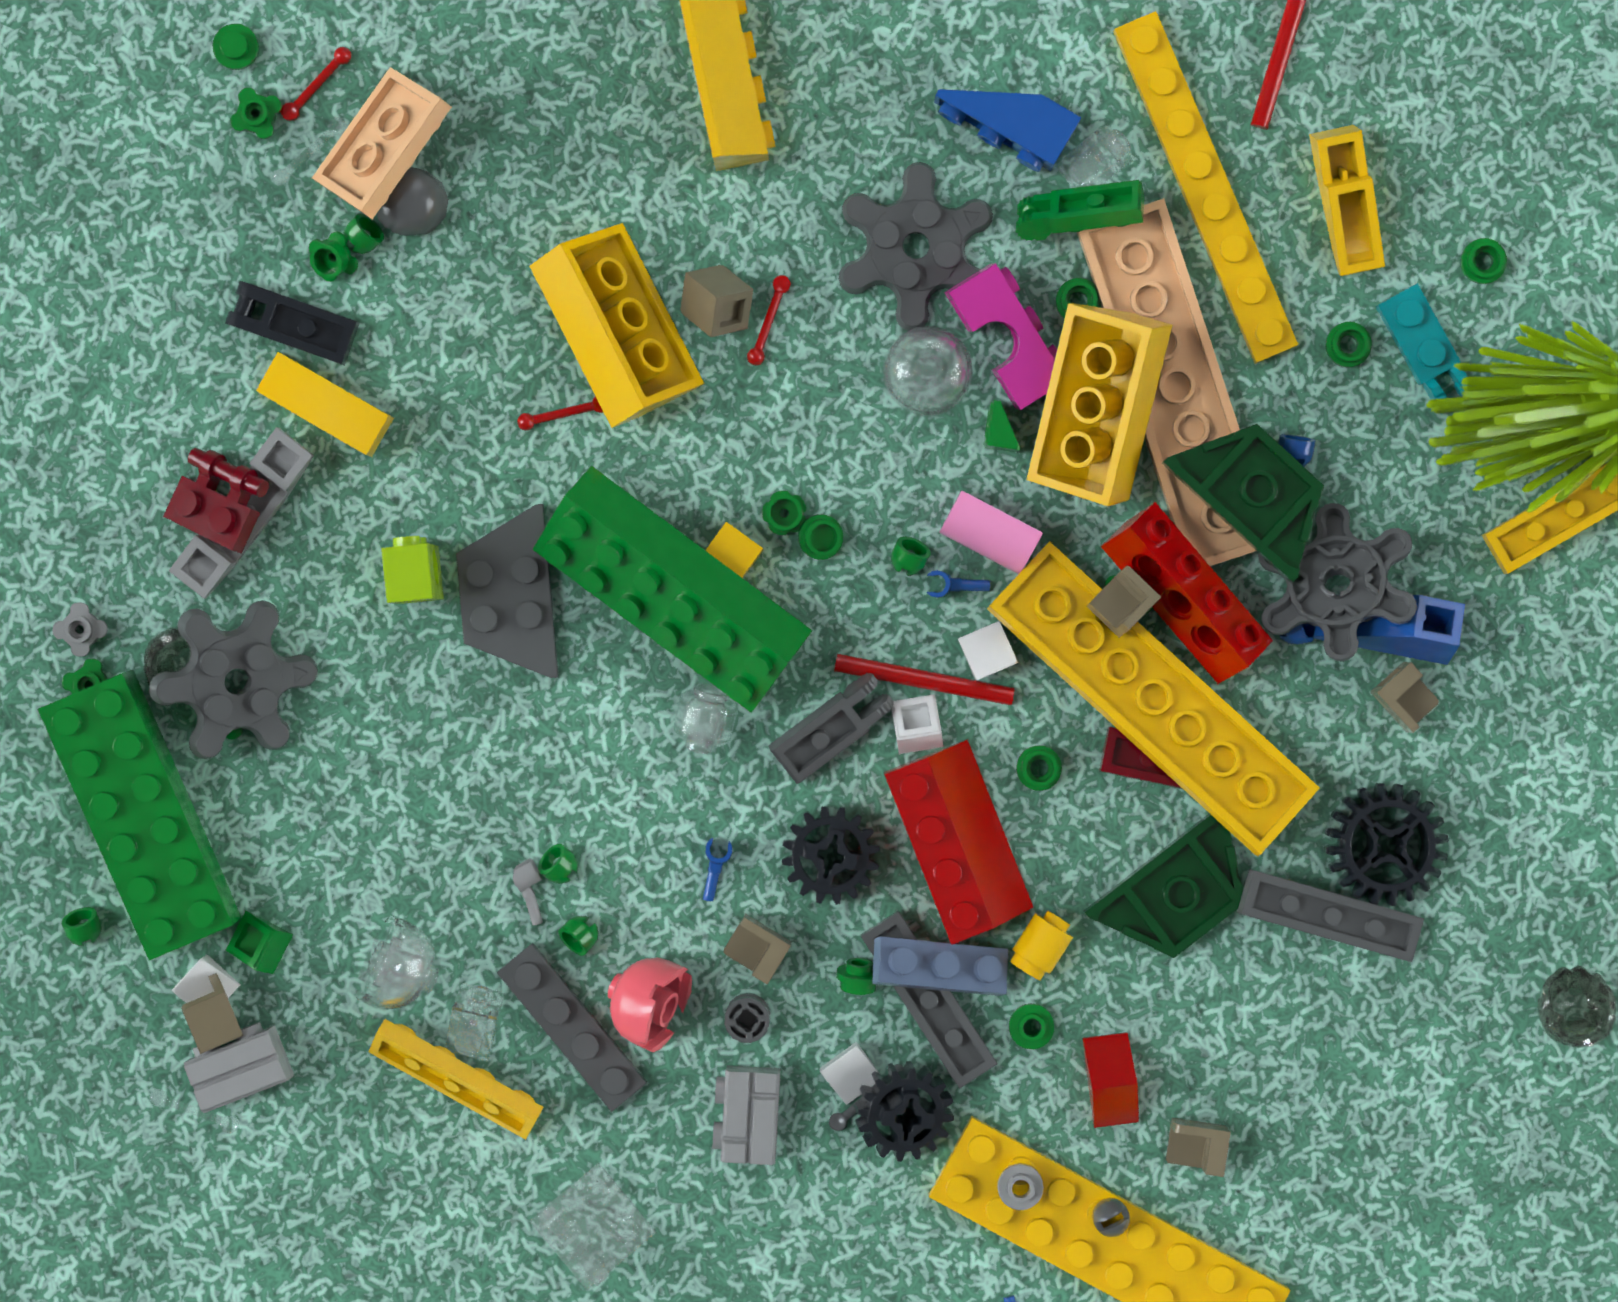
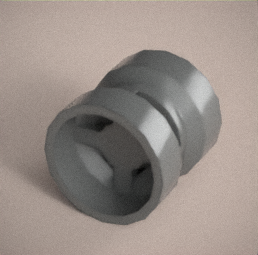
[724,993,770,1043]

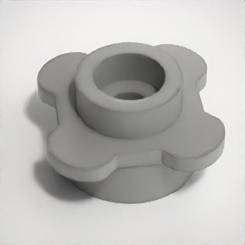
[53,602,108,657]

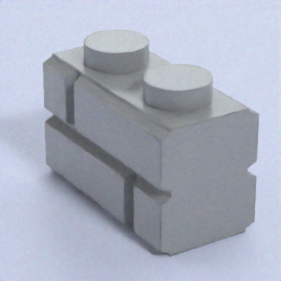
[184,1022,294,1114]
[712,1065,781,1165]

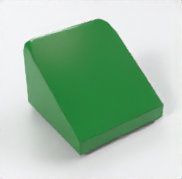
[983,400,1020,453]
[226,910,293,974]

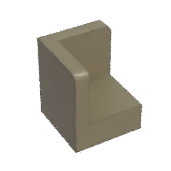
[680,265,754,337]
[1087,565,1161,638]
[1370,662,1439,733]
[724,914,792,985]
[181,973,243,1054]
[1166,1118,1231,1177]

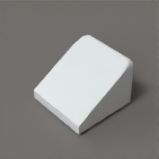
[958,621,1018,681]
[891,694,943,754]
[172,955,240,1003]
[820,1042,880,1105]

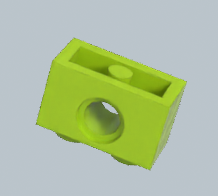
[381,536,444,604]

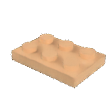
[312,67,452,219]

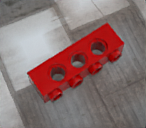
[1101,502,1273,684]

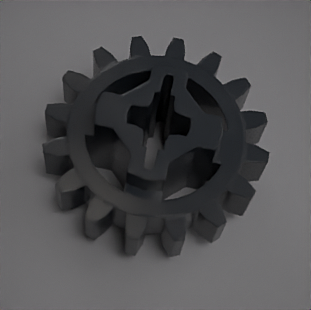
[782,805,880,905]
[854,1061,954,1162]

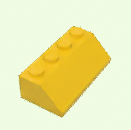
[680,0,776,171]
[529,223,705,428]
[1026,303,1172,506]

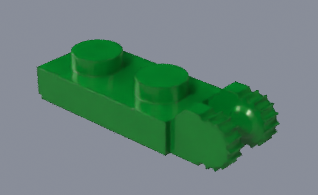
[1016,180,1144,241]

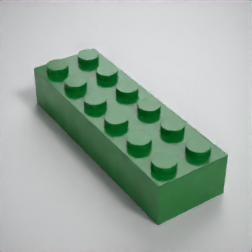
[532,466,813,713]
[38,670,242,961]

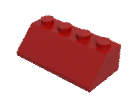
[884,739,1033,945]

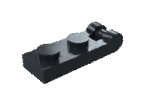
[225,281,360,366]

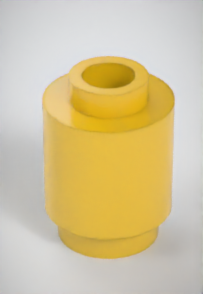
[1010,910,1074,981]

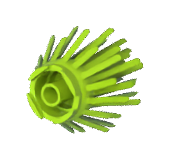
[1426,321,1618,512]

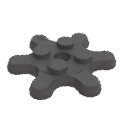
[839,162,993,331]
[1258,503,1417,662]
[149,600,318,759]

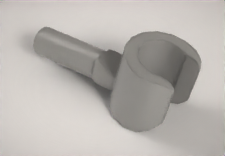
[513,859,543,925]

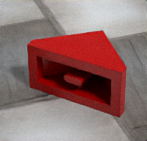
[1082,1032,1139,1128]

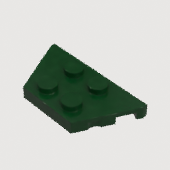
[1162,424,1324,582]
[1084,813,1243,958]

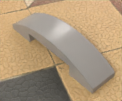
[169,427,314,599]

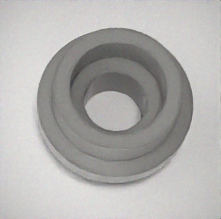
[997,1163,1043,1210]

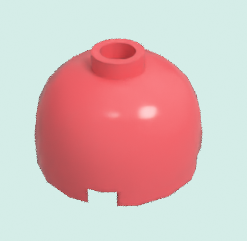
[608,957,692,1052]

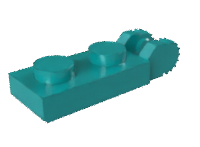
[1375,283,1470,415]

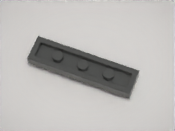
[1237,869,1424,962]
[860,910,997,1089]
[497,943,647,1112]

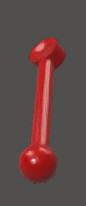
[281,47,351,121]
[747,275,791,366]
[517,396,604,431]

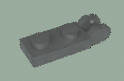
[768,673,894,784]

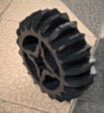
[1324,783,1449,906]

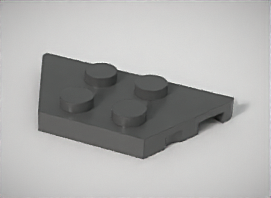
[456,504,559,678]

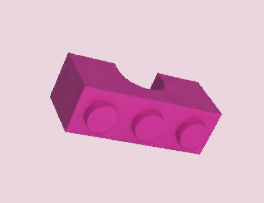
[944,263,1057,410]

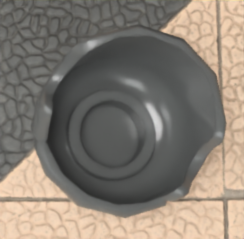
[376,167,449,236]

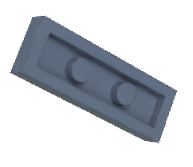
[872,937,1008,996]

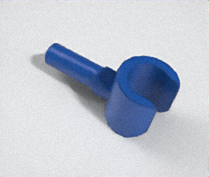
[927,570,990,598]
[703,838,732,902]

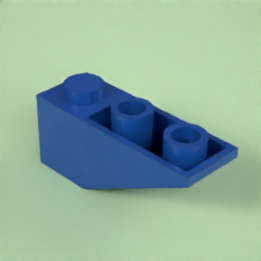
[934,89,1081,172]
[1313,595,1465,665]

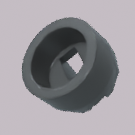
[1092,1198,1130,1237]

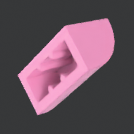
[939,491,1043,574]

